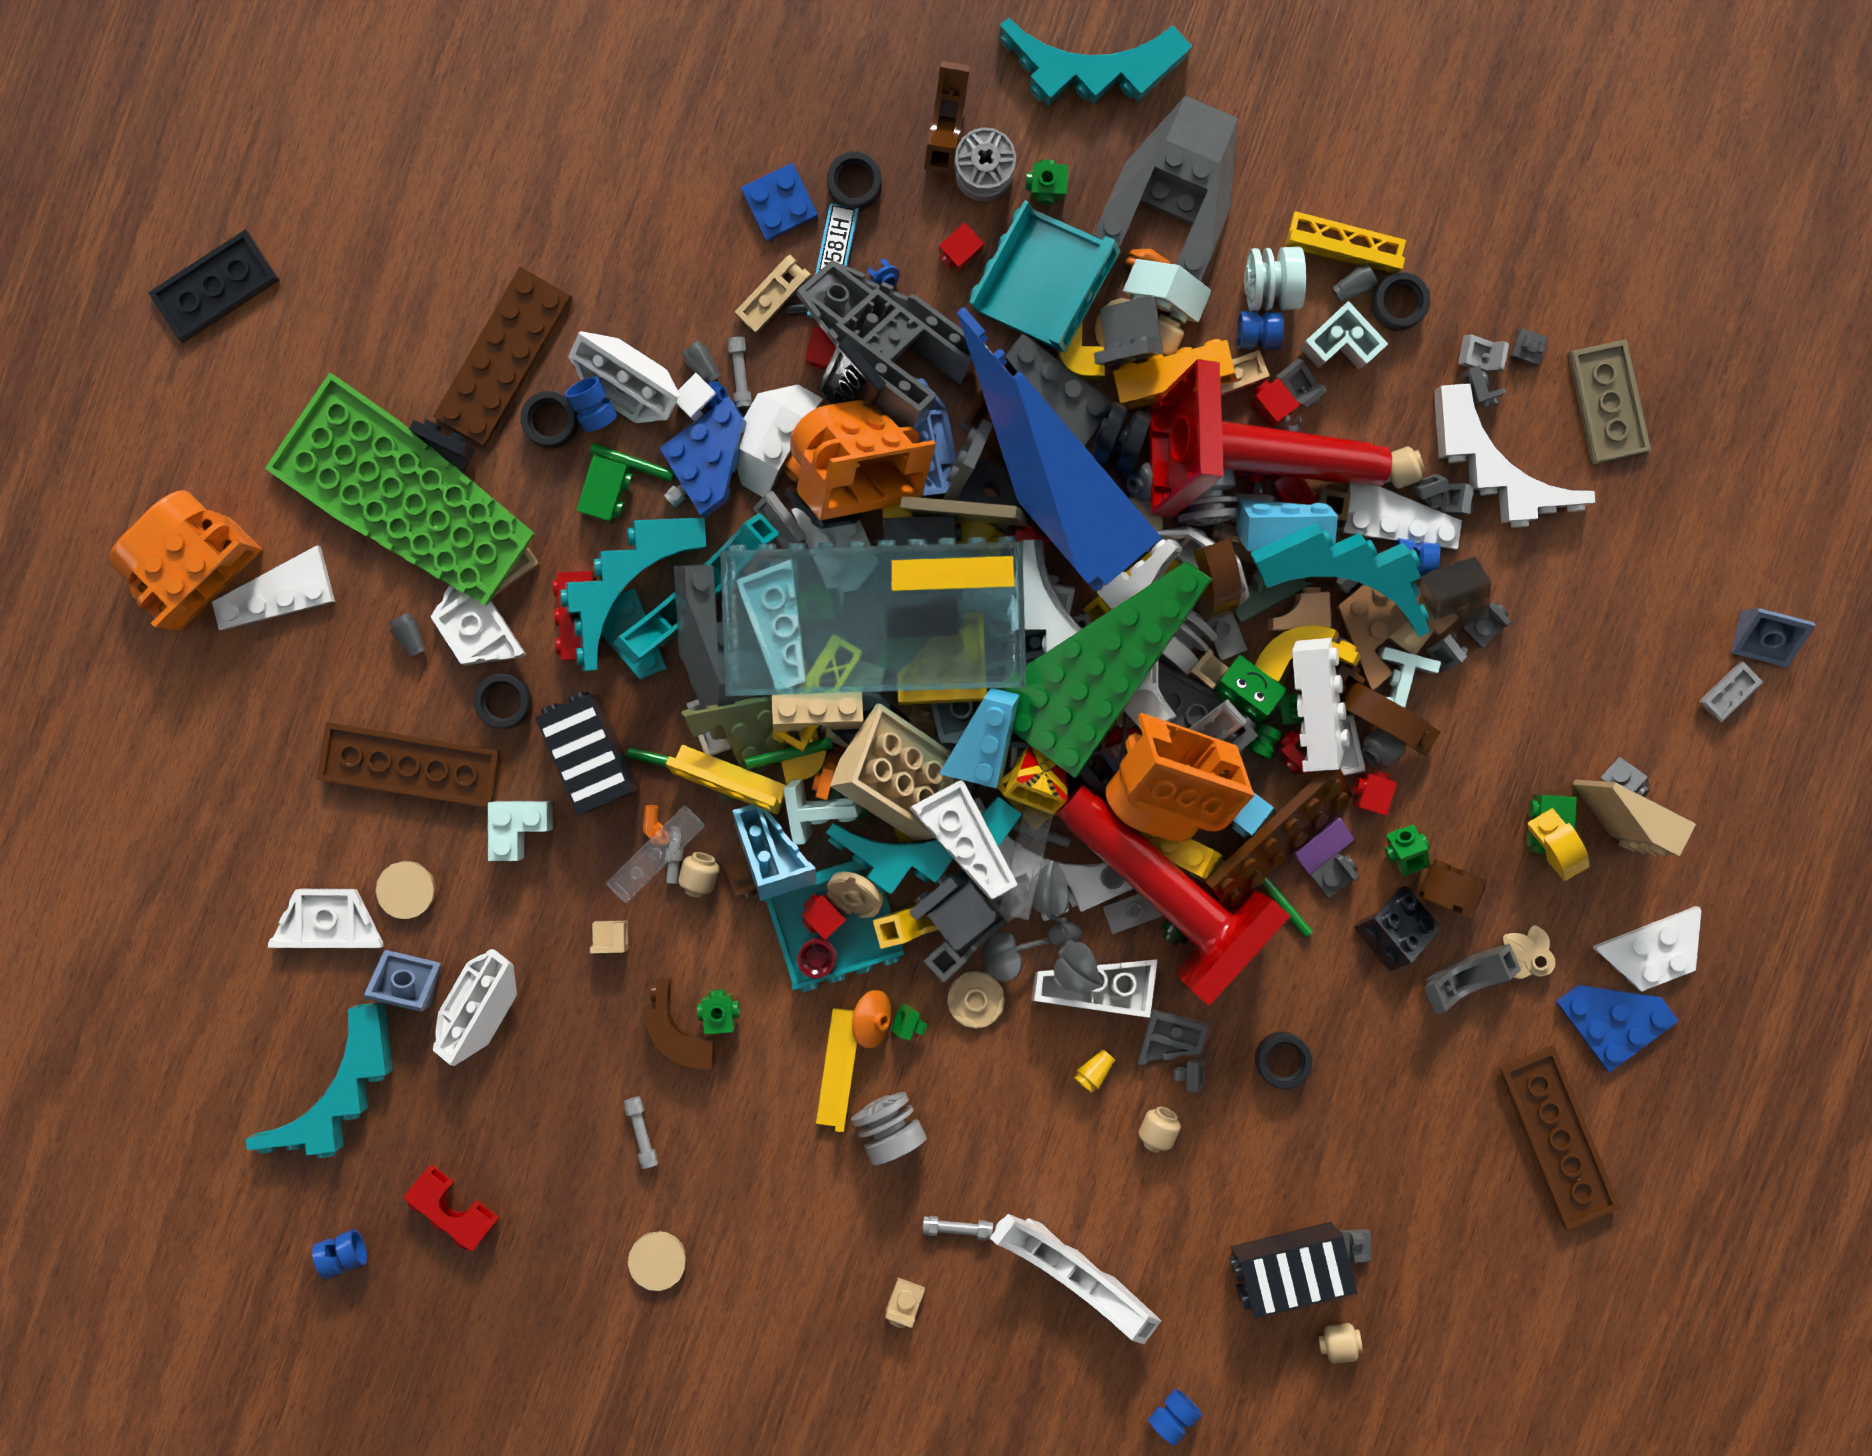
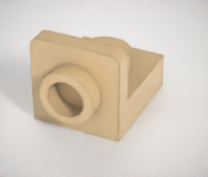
[885,1278,925,1328]

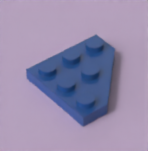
[660,397,747,518]
[1555,985,1678,1072]

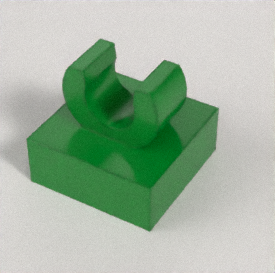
[1279,693,1304,725]
[891,1003,928,1041]

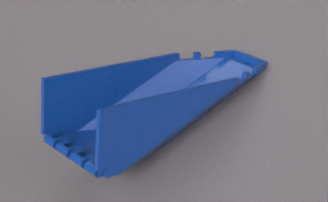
[957,307,1162,591]

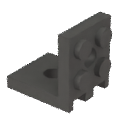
[943,419,1019,530]

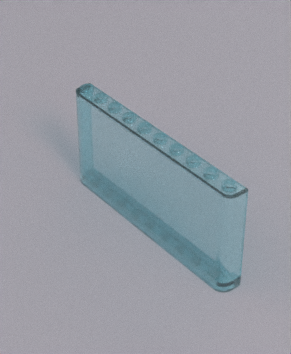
[720,536,1026,696]

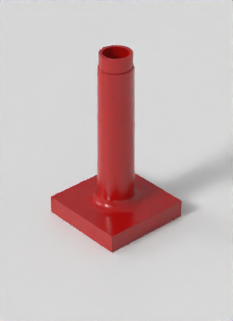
[1149,359,1392,518]
[1055,784,1290,1006]

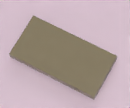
[1568,339,1651,465]
[900,496,1031,527]

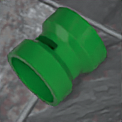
[1245,723,1283,760]

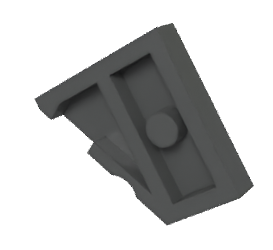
[1137,1009,1209,1065]

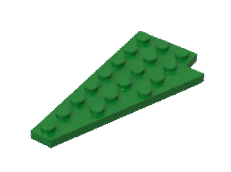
[999,562,1212,778]

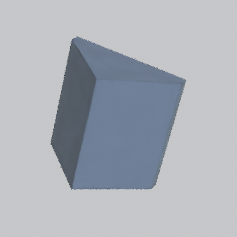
[1731,608,1815,667]
[364,950,441,1012]

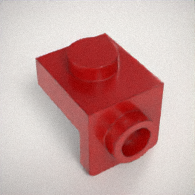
[1270,476,1319,505]
[1277,730,1310,775]

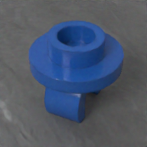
[868,259,900,286]
[702,381,728,410]

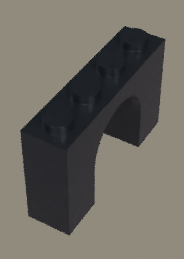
[883,516,964,639]

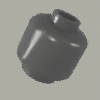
[1127,461,1152,502]
[1361,728,1406,768]

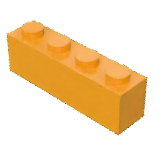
[1113,339,1237,411]

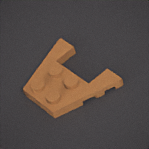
[1336,584,1460,690]

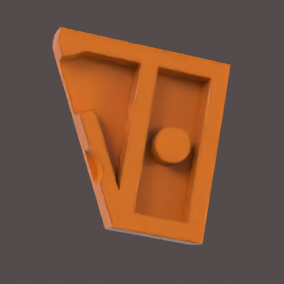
[812,743,843,800]

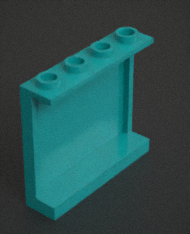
[969,200,1120,353]
[764,859,904,993]

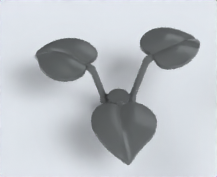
[982,861,1103,992]

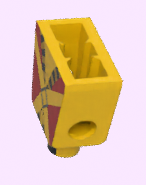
[1004,747,1068,815]

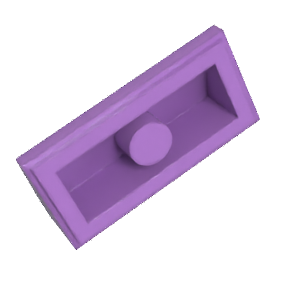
[1292,817,1355,875]

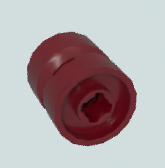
[797,936,837,979]

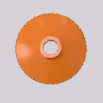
[852,990,892,1048]

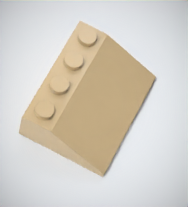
[830,703,958,841]
[1573,779,1696,858]

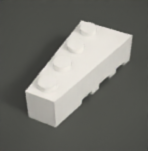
[1292,638,1350,772]
[1031,959,1158,1018]

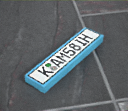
[807,203,858,318]

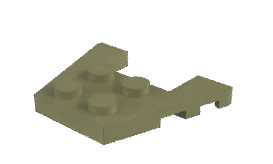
[681,695,792,805]

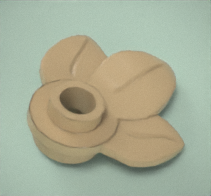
[1503,925,1556,979]

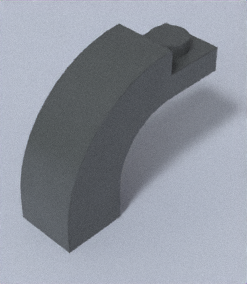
[1424,944,1521,1014]

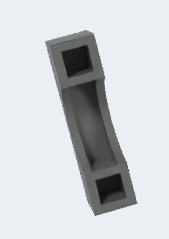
[924,887,1029,983]

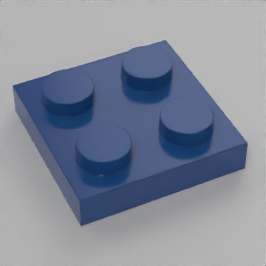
[741,162,818,242]

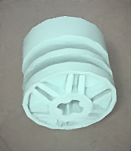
[1244,247,1306,311]

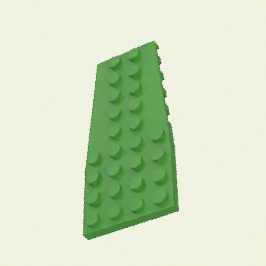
[265,372,535,605]

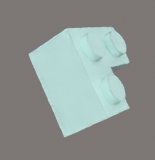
[1123,259,1212,324]
[1299,301,1388,370]
[488,801,553,861]

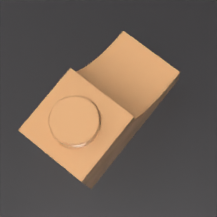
[1268,587,1331,631]

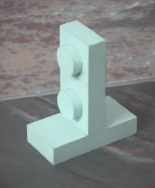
[1377,647,1441,708]
[783,779,864,845]

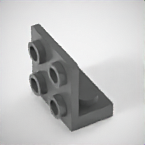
[1094,296,1163,366]

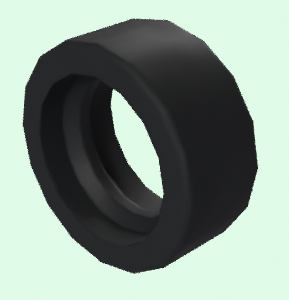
[827,151,882,211]
[1371,272,1431,331]
[520,391,578,448]
[474,674,532,729]
[1255,1032,1313,1089]

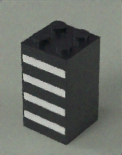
[535,691,640,815]
[1229,1222,1357,1319]

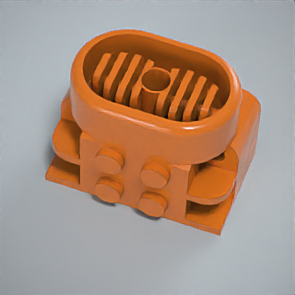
[790,400,936,520]
[109,490,263,631]
[1106,712,1254,842]

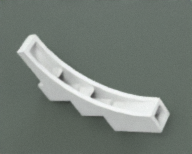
[1434,384,1595,528]
[1097,539,1183,729]
[1008,540,1158,690]
[973,797,1133,912]
[990,1214,1161,1344]

